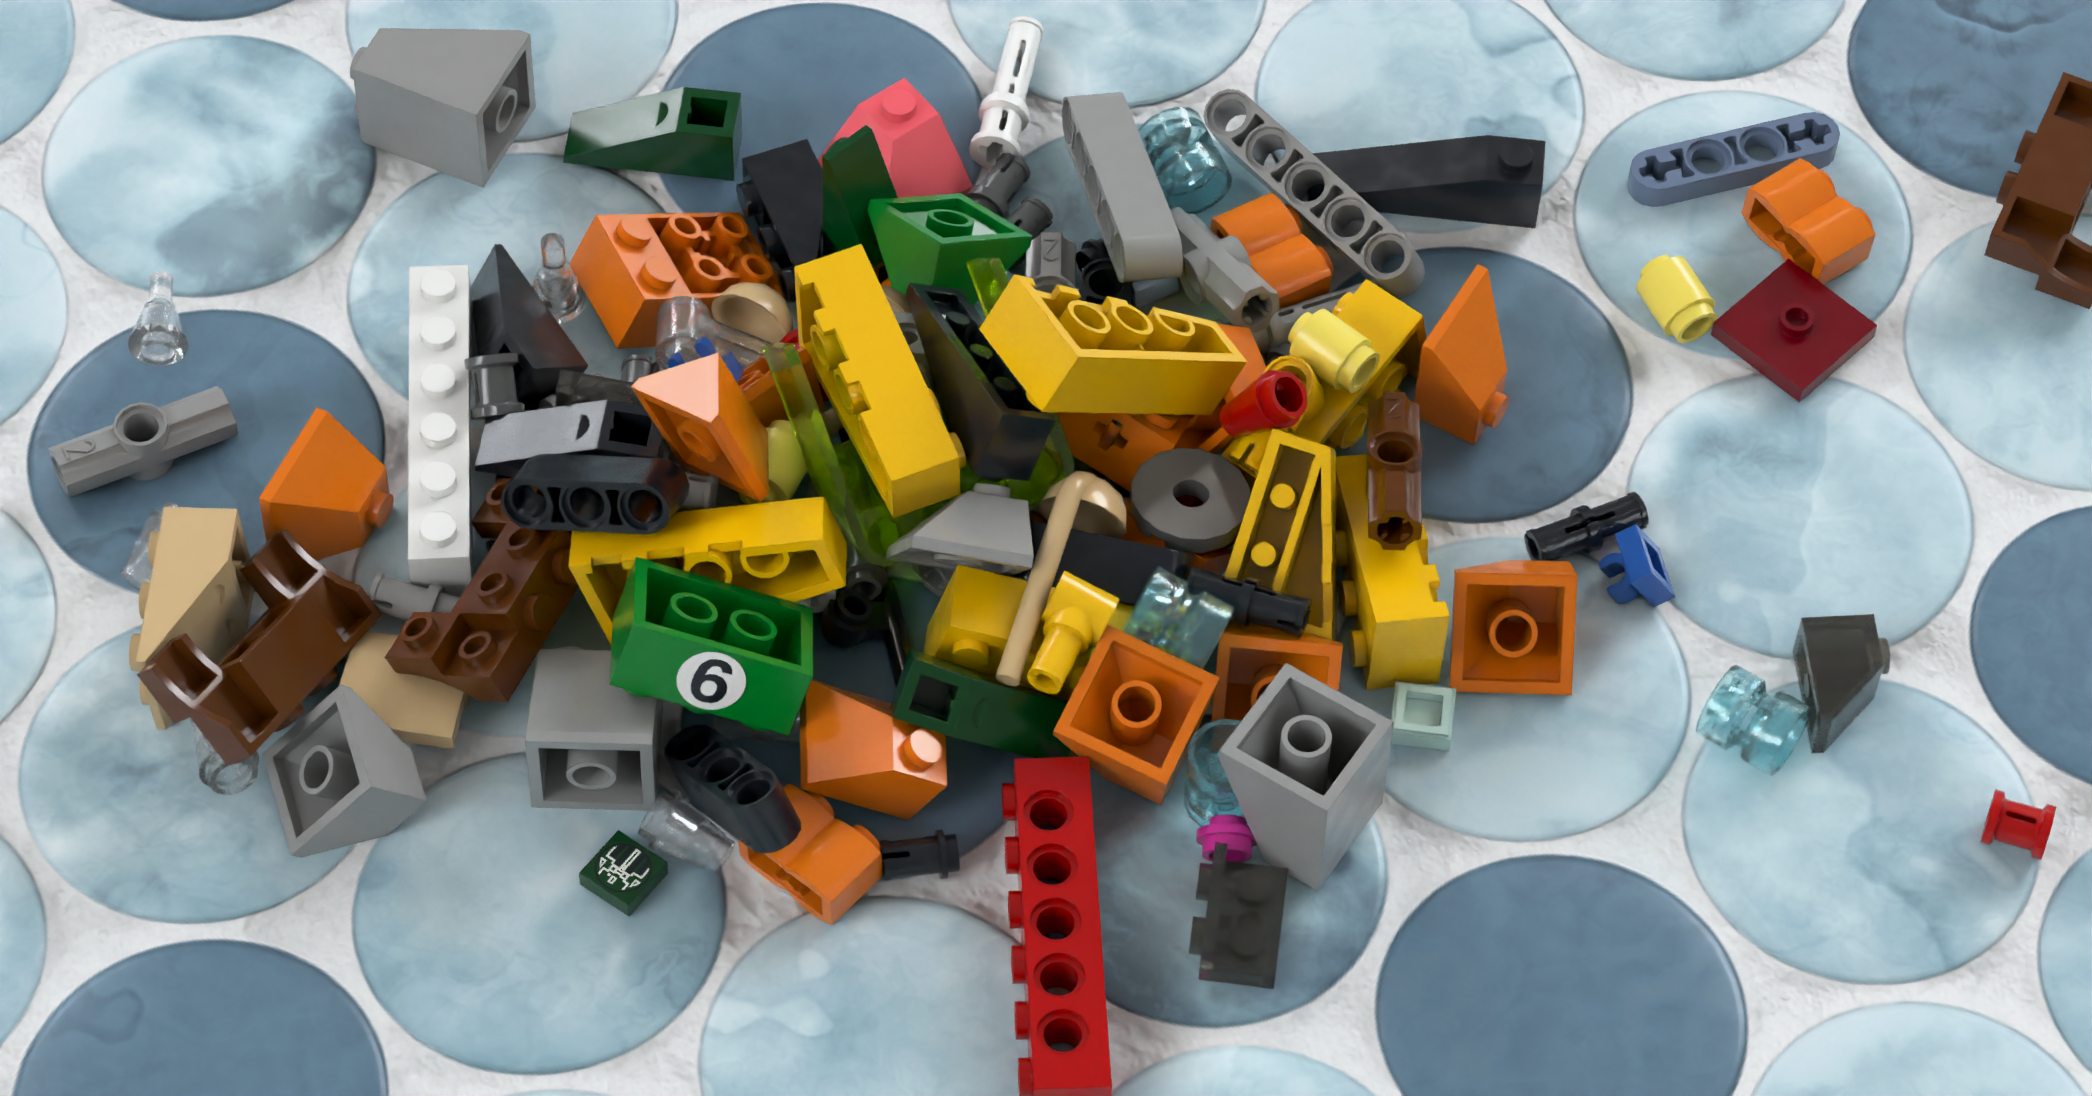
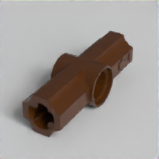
[1366,392,1423,550]

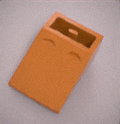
[569,212,785,349]

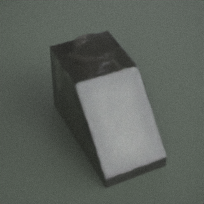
[1793,614,1890,753]

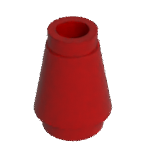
[1220,370,1307,437]

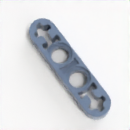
[1627,112,1840,207]

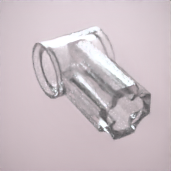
[655,296,774,370]

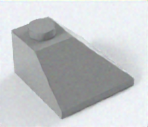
[886,483,1034,577]
[262,685,427,858]

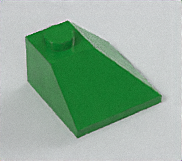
[867,193,1032,305]

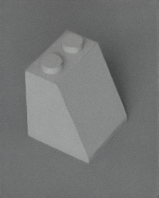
[350,28,536,188]
[525,646,663,811]
[1218,663,1394,891]

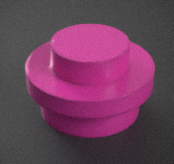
[1196,815,1257,863]

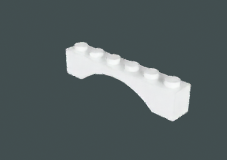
[408,265,474,597]

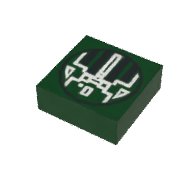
[579,830,668,917]

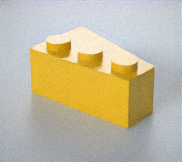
[1224,428,1337,642]

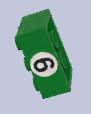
[609,557,813,735]

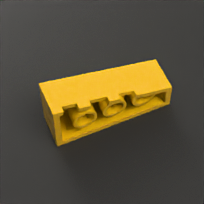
[794,244,966,518]
[979,274,1247,415]
[1221,279,1426,495]
[1336,454,1450,690]
[568,496,847,645]
[923,564,1193,701]

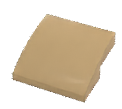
[339,631,471,749]

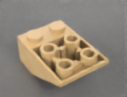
[129,507,254,730]

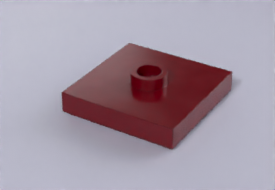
[1711,259,1877,402]

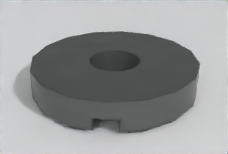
[1129,448,1250,553]

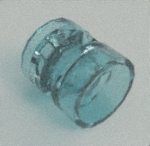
[1138,107,1232,214]
[1122,566,1234,669]
[1696,664,1812,776]
[1184,719,1249,827]

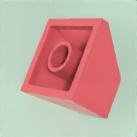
[818,78,973,198]

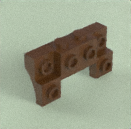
[1985,72,2092,309]
[385,478,603,702]
[137,529,382,766]

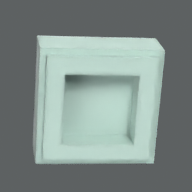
[1391,681,1456,751]

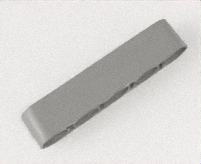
[1203,89,1425,298]
[1062,92,1183,283]

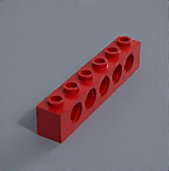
[1001,756,1112,1096]

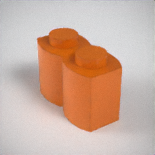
[1741,158,1876,285]
[1210,192,1334,308]
[738,783,883,925]

